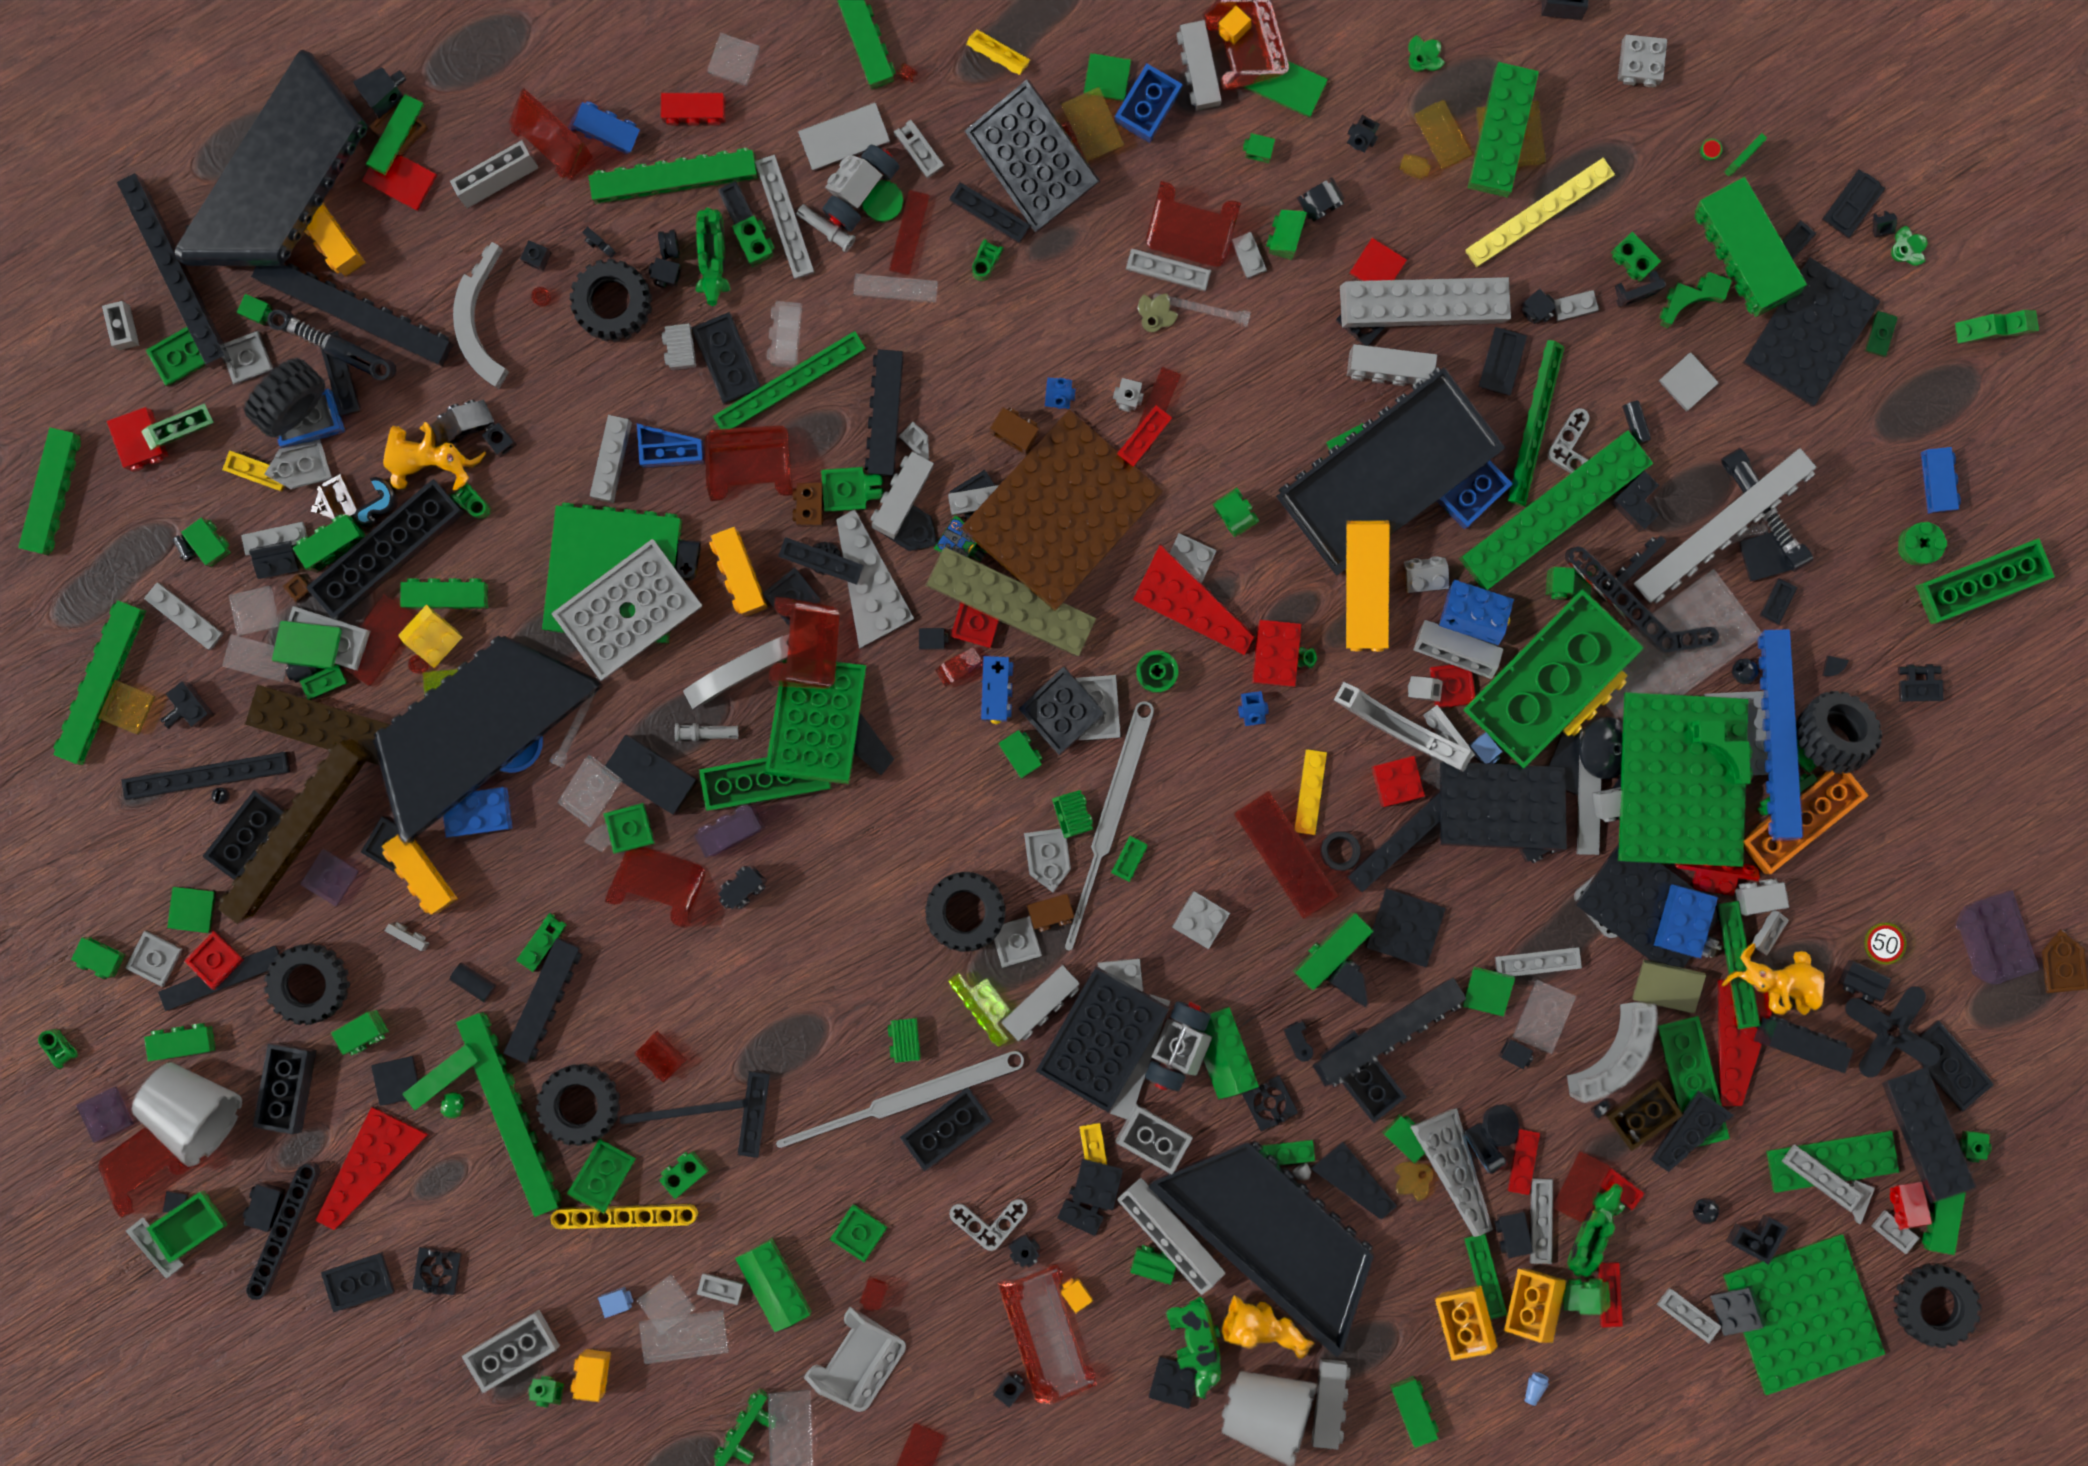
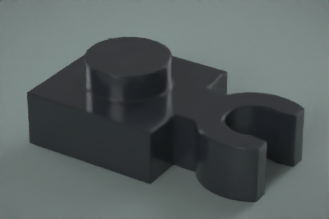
[582,226,616,259]

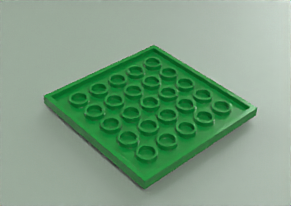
[1722,1233,1885,1396]

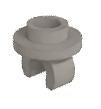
[1702,936,1722,958]

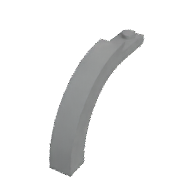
[453,242,509,389]
[683,624,822,709]
[1334,682,1474,772]

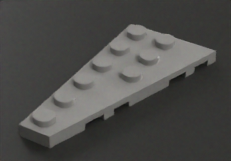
[837,510,914,649]
[1410,1108,1493,1236]

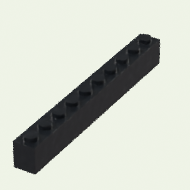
[117,173,232,370]
[251,263,453,367]

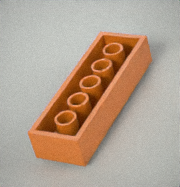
[1743,770,1869,875]

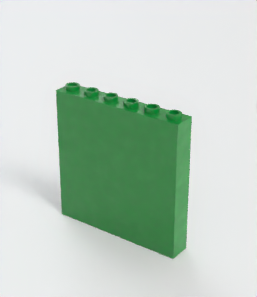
[542,503,683,644]

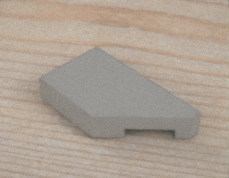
[899,422,929,460]
[1851,1180,1875,1224]

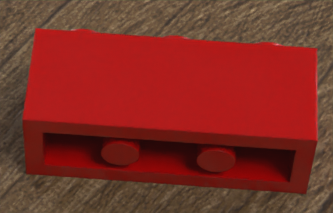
[661,93,725,126]

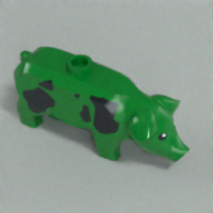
[696,207,731,306]
[1567,1184,1625,1277]
[1166,1297,1221,1399]

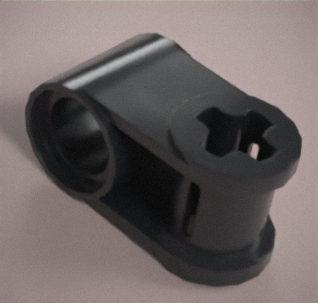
[677,540,701,581]

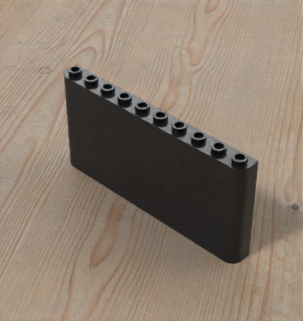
[1276,367,1505,576]

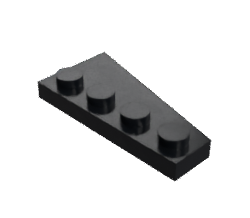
[854,713,895,775]

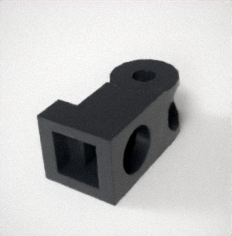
[1282,1020,1314,1062]

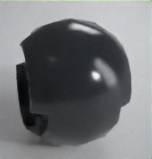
[1732,658,1759,685]
[1693,1198,1720,1225]

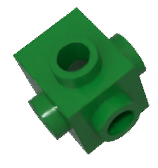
[1958,1130,1991,1163]
[529,1376,564,1408]

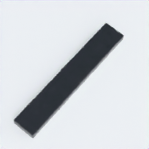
[158,945,280,1011]
[619,1098,747,1124]

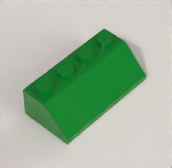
[1194,1006,1259,1100]
[735,1238,812,1332]

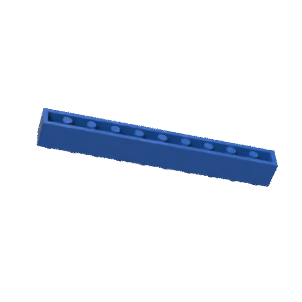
[1757,629,1803,841]

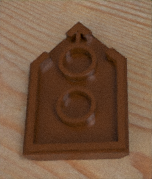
[2042,929,2088,993]

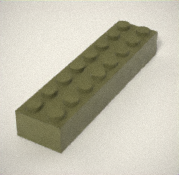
[925,547,1096,657]

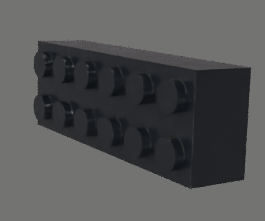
[1882,1067,1976,1203]

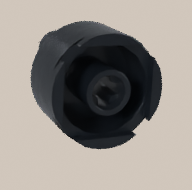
[1297,177,1345,222]

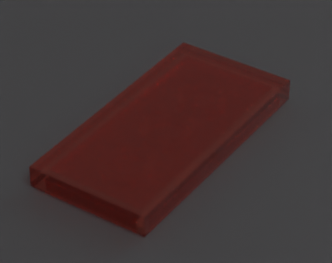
[340,595,415,686]

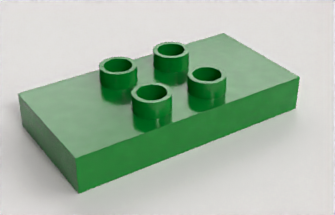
[1463,589,1643,768]

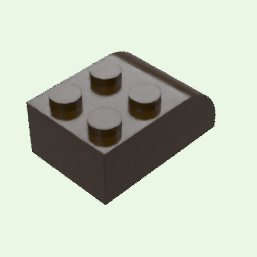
[1606,1079,1683,1152]

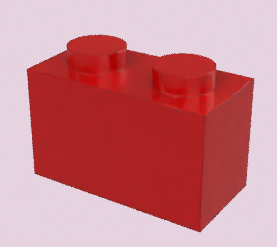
[1889,1182,1932,1230]

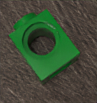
[1242,133,1275,164]
[236,294,273,326]

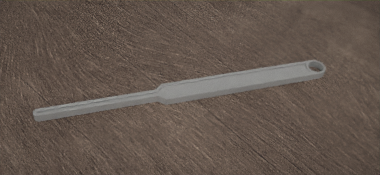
[1065,701,1154,950]
[776,1051,1024,1148]

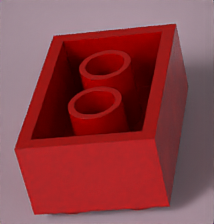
[1252,620,1301,688]

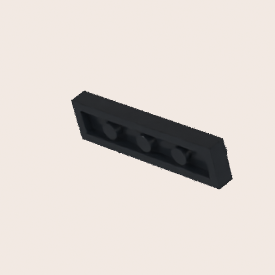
[949,182,1030,244]
[321,331,361,417]
[1598,536,1667,601]
[778,537,864,585]
[737,1071,770,1158]

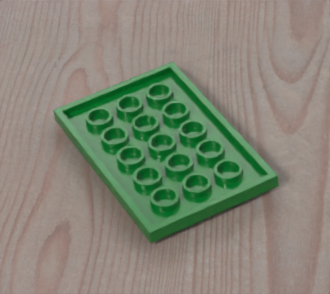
[765,657,867,784]

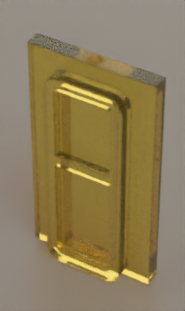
[1414,99,1472,170]

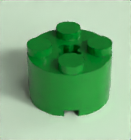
[1213,487,1260,537]
[1898,522,1947,566]
[1136,650,1178,693]

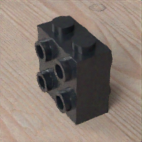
[718,865,767,910]

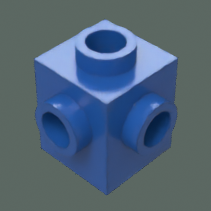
[1045,377,1076,409]
[1238,691,1269,726]

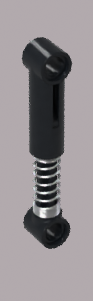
[267,310,397,380]
[1721,448,1813,572]

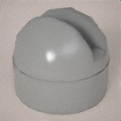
[1292,1163,1311,1181]

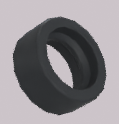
[1320,831,1361,871]

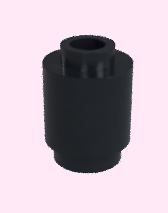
[285,664,319,683]

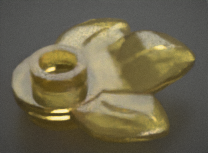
[1394,1162,1433,1201]

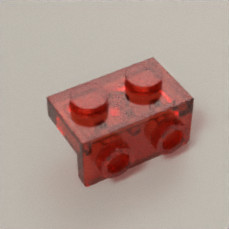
[634,1031,687,1082]

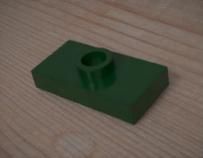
[1865,311,1898,357]

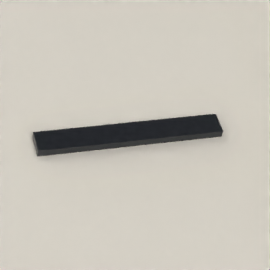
[121,752,290,800]

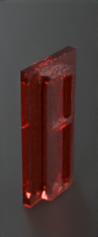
[1553,1151,1611,1223]
[896,1422,945,1466]

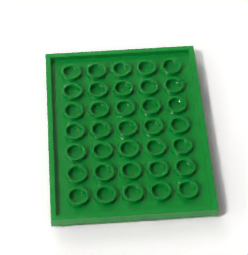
[1618,692,1749,867]

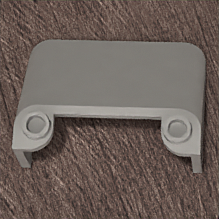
[804,1307,906,1412]

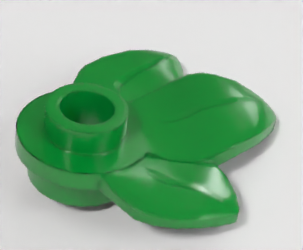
[1408,35,1444,72]
[1891,226,1928,266]

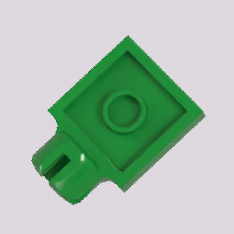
[821,467,884,512]

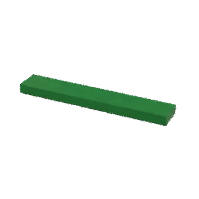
[1717,901,1760,1029]

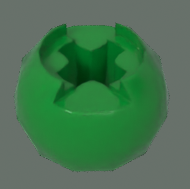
[441,1092,464,1119]

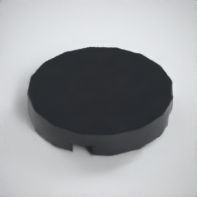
[1482,1104,1519,1147]

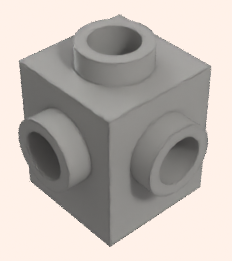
[1113,378,1144,412]

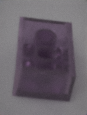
[694,804,766,858]

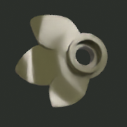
[1138,294,1178,333]

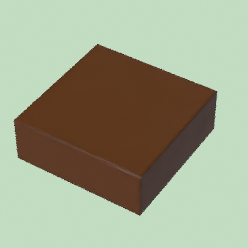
[282,573,310,603]

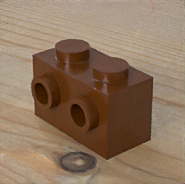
[793,483,823,527]

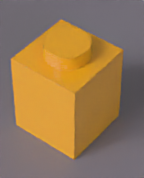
[1219,6,1251,44]
[1061,1278,1093,1313]

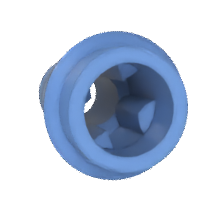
[1525,1372,1549,1406]

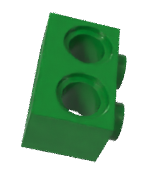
[732,216,775,267]
[1611,232,1661,282]
[659,1151,709,1199]

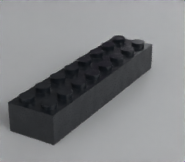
[306,479,465,621]

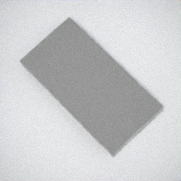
[798,103,890,171]
[288,606,371,671]

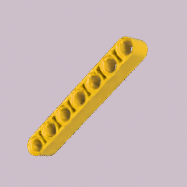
[551,1204,698,1229]

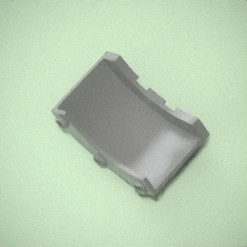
[1567,1001,1656,1103]

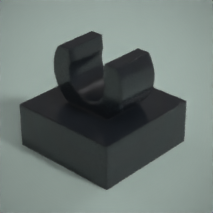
[1872,211,1897,238]

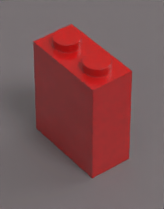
[106,407,168,472]

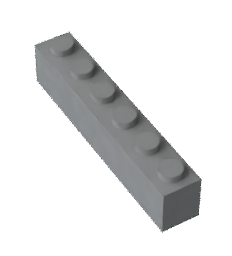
[1117,1178,1225,1295]

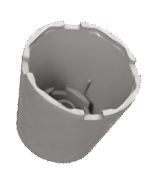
[132,1062,242,1166]
[1222,1371,1317,1466]

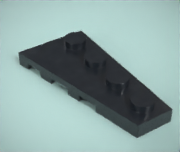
[1650,1090,1734,1172]
[1311,1141,1397,1220]

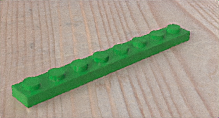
[713,331,866,435]
[1508,340,1565,507]

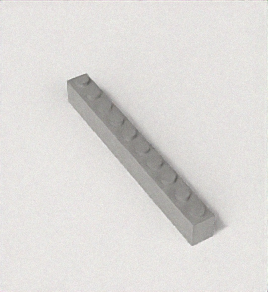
[1634,448,1816,604]

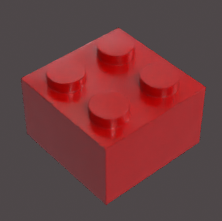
[1371,756,1425,807]

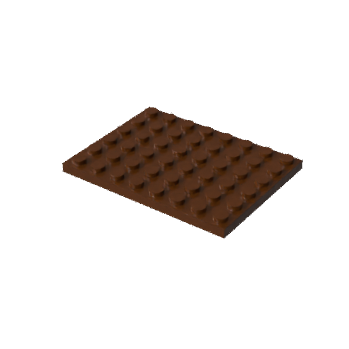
[961,410,1163,611]

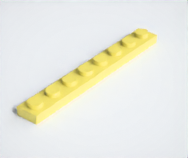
[1465,158,1615,268]

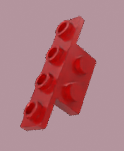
[1676,864,1760,896]

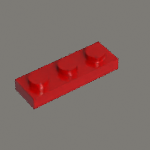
[1117,405,1172,467]
[1507,1129,1540,1195]
[1597,1262,1623,1328]

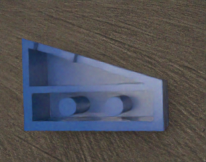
[637,423,705,468]

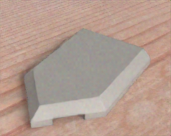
[264,439,332,489]
[1024,829,1071,892]

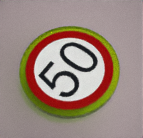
[1864,923,1907,965]

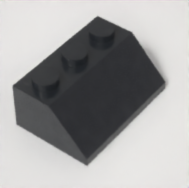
[1325,959,1368,1008]

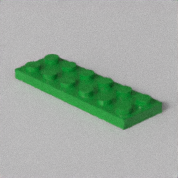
[1657,1016,1730,1147]
[1766,1130,1899,1193]

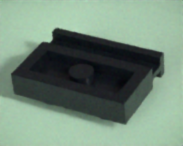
[249,540,299,579]

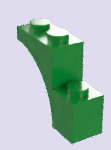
[1659,272,1732,328]
[1955,310,2039,344]
[1693,720,1753,784]

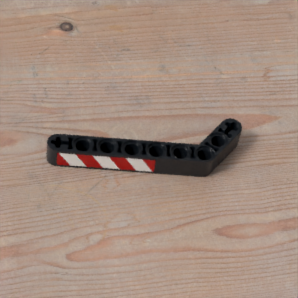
[1565,547,1719,653]

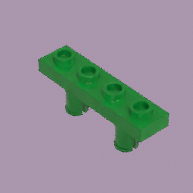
[713,1388,777,1466]

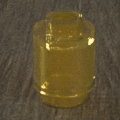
[1399,153,1431,180]

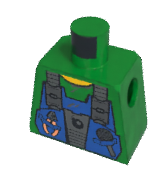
[934,515,987,562]

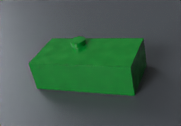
[1293,912,1373,991]

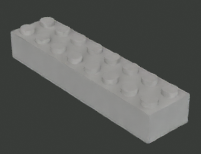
[1340,277,1511,328]

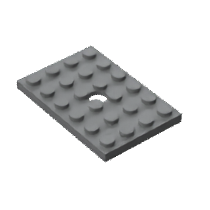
[551,539,703,681]

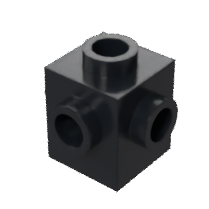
[1347,114,1381,153]
[1008,1232,1041,1268]

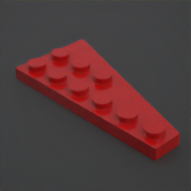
[1133,544,1254,655]
[1717,980,1772,1106]
[315,1107,429,1230]

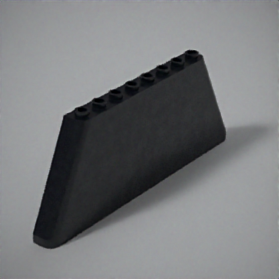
[175,50,369,266]
[373,635,603,846]
[1148,1140,1374,1357]

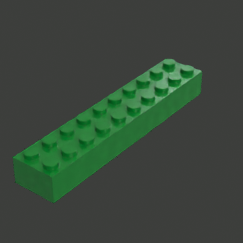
[1458,430,1653,590]

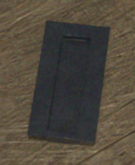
[1822,169,1886,239]
[1478,327,1527,396]

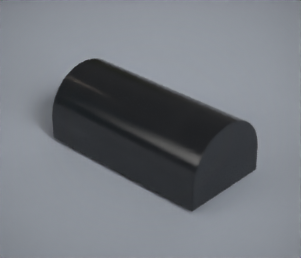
[1622,400,1651,445]
[449,962,497,1003]

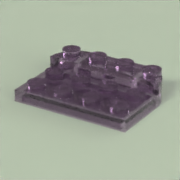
[1956,890,2039,984]

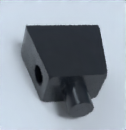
[353,68,407,119]

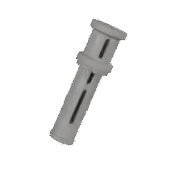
[796,204,856,252]
[675,723,739,742]

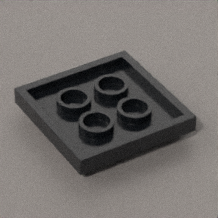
[1019,667,1106,755]
[1366,888,1446,967]

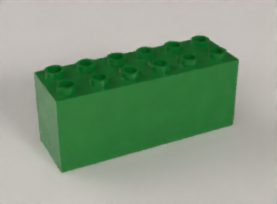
[1694,176,1807,318]

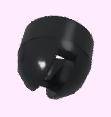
[211,788,230,804]

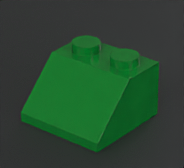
[1266,210,1307,260]

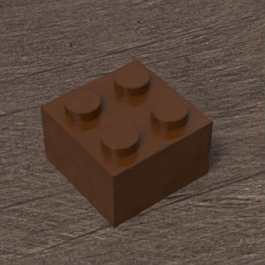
[990,407,1039,455]

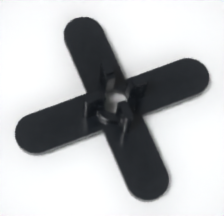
[1845,986,1940,1078]

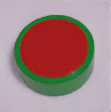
[1700,139,1722,161]

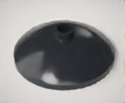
[1579,717,1623,779]

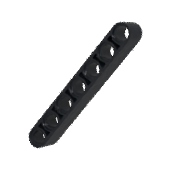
[246,1162,320,1300]

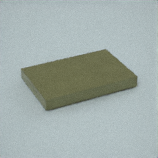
[1632,960,1706,1013]

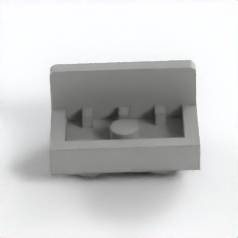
[1404,556,1449,593]

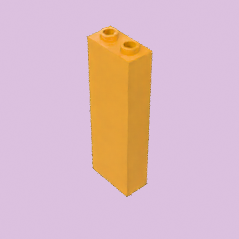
[1346,521,1389,652]

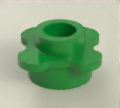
[1297,647,1317,668]

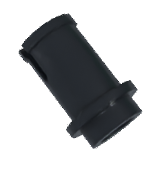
[172,534,196,562]

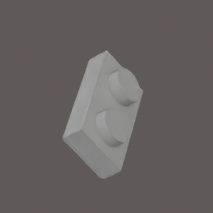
[1231,232,1267,279]
[1554,290,1599,322]
[1752,910,1789,955]
[385,922,429,951]
[1871,1210,1919,1254]
[697,1273,744,1305]

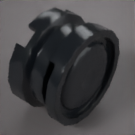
[658,229,680,260]

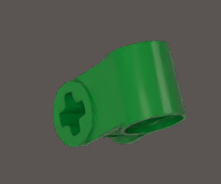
[972,239,1004,281]
[450,482,490,519]
[38,1029,78,1070]

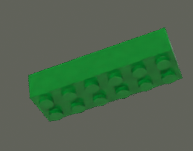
[1467,62,1539,198]
[1915,538,2055,624]
[699,757,832,811]

